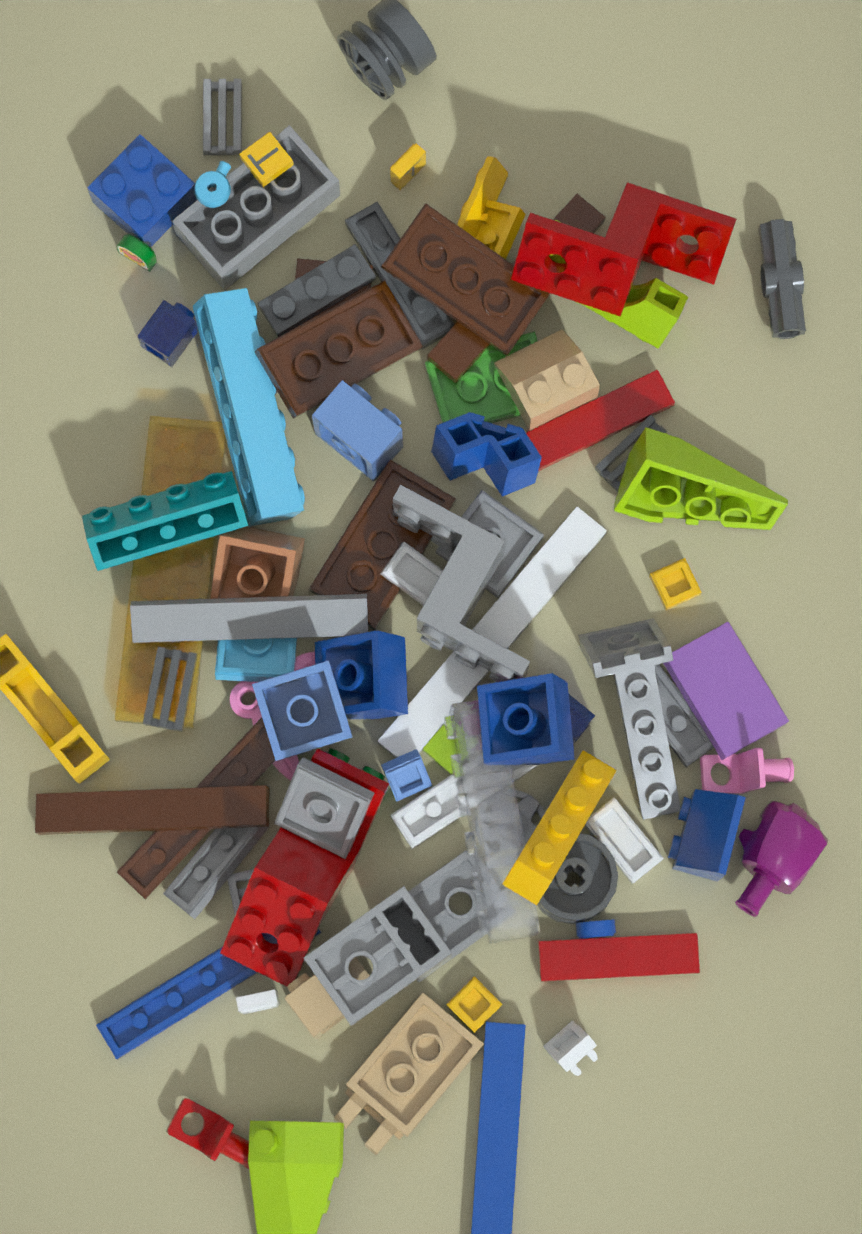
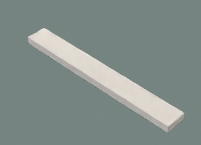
[377,507,607,758]

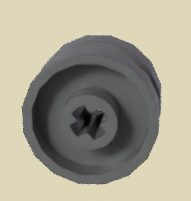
[537,833,618,924]

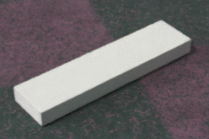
[390,754,539,849]

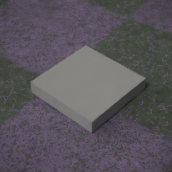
[436,490,544,598]
[274,757,375,859]

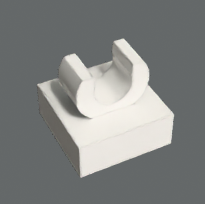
[543,1020,598,1076]

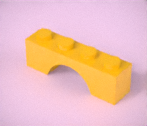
[0,633,110,784]
[502,750,617,905]

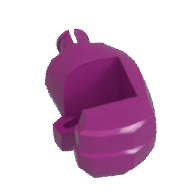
[735,801,828,917]

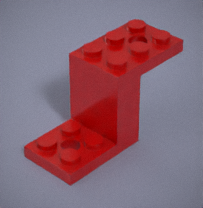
[511,182,737,317]
[220,749,389,987]

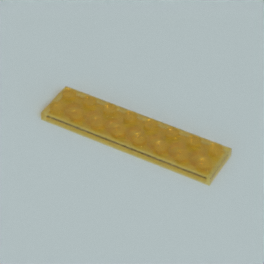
[115,416,226,729]

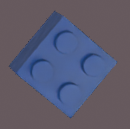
[87,134,197,248]

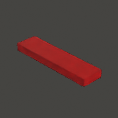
[526,369,675,471]
[538,933,700,982]

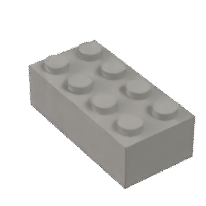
[172,125,341,290]

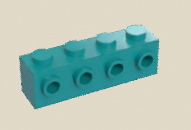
[82,471,249,571]

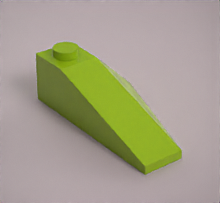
[614,427,788,530]
[248,1120,344,1234]

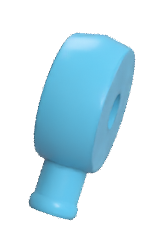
[194,161,231,208]

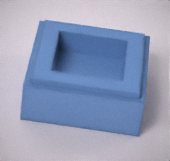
[381,749,432,802]

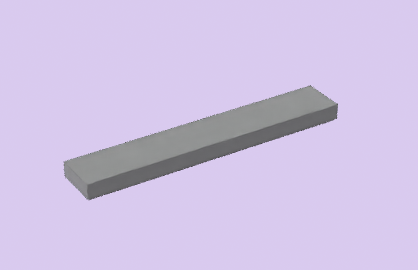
[130,594,368,643]

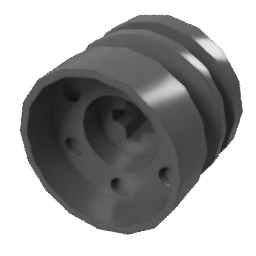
[337,0,437,100]

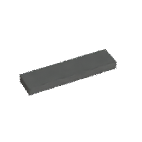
[345,201,454,349]

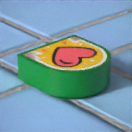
[116,234,157,272]

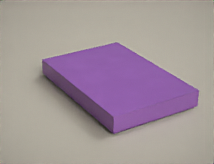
[663,622,789,760]

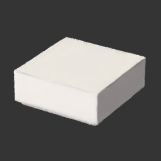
[236,989,280,1014]

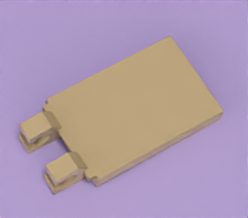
[334,993,484,1155]

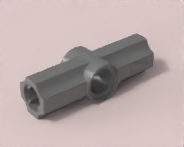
[759,219,806,339]

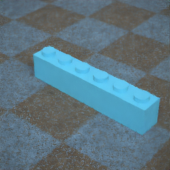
[192,288,305,527]

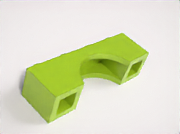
[549,220,688,349]

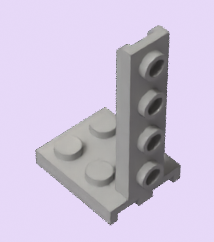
[578,618,681,820]

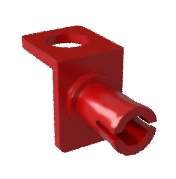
[166,1098,249,1169]

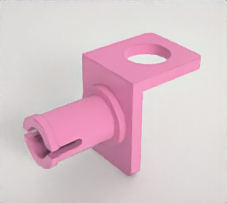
[700,748,794,794]

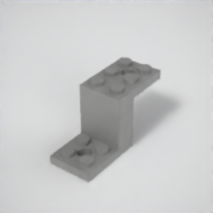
[393,485,530,682]
[304,848,516,1026]

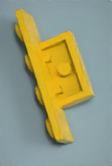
[457,156,526,260]

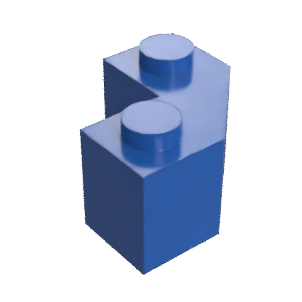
[431,412,542,497]

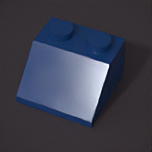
[315,630,408,719]
[477,673,575,765]
[668,789,746,882]

